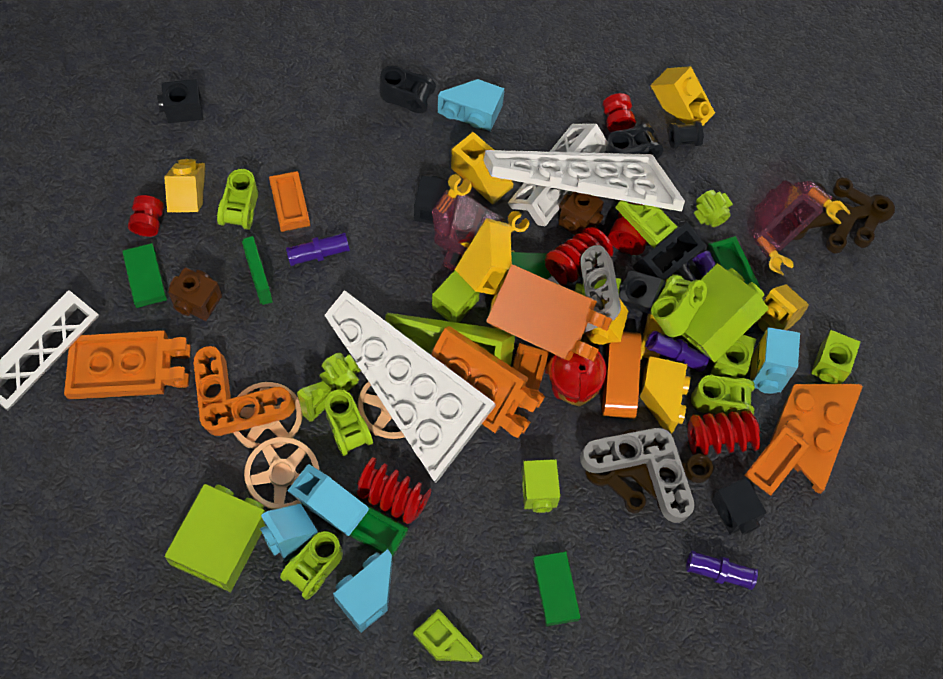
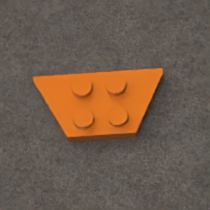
[770,384,863,494]

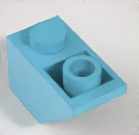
[438,79,504,132]
[287,464,369,536]
[260,504,318,562]
[333,549,393,633]

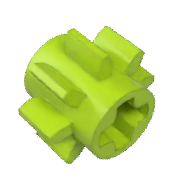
[694,190,733,227]
[319,353,361,391]

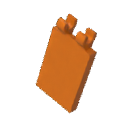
[486,264,613,361]
[431,326,545,438]
[64,331,191,399]

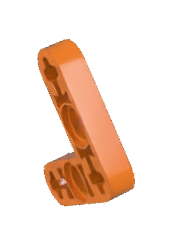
[193,346,295,436]

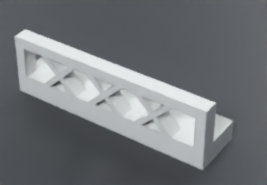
[508,124,607,226]
[0,290,99,411]

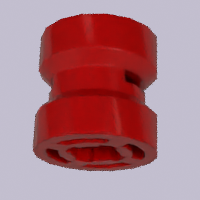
[602,93,636,132]
[127,195,164,237]

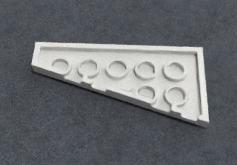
[483,150,685,212]
[325,290,496,483]

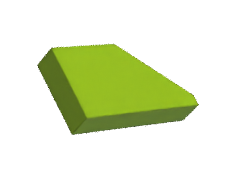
[615,200,678,249]
[297,381,332,422]
[413,609,482,662]

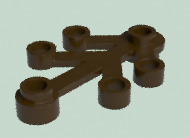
[783,177,895,253]
[585,429,713,513]

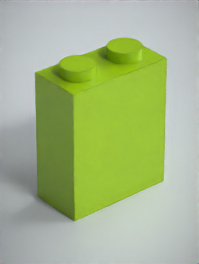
[681,263,769,363]
[164,484,265,592]

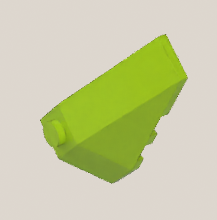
[385,313,515,366]

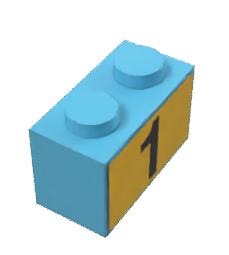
[750,327,800,394]

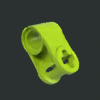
[217,169,258,230]
[651,275,707,337]
[691,375,755,416]
[324,389,373,457]
[280,531,343,600]

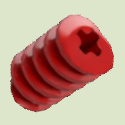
[545,227,614,286]
[688,410,760,455]
[357,457,431,524]

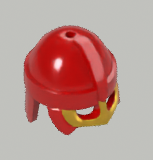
[545,351,606,406]

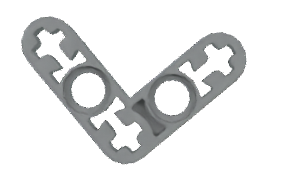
[580,245,621,333]
[580,428,694,523]

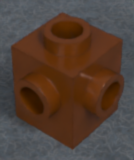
[559,192,604,235]
[168,267,222,321]

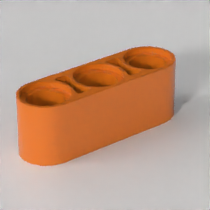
[602,331,642,419]

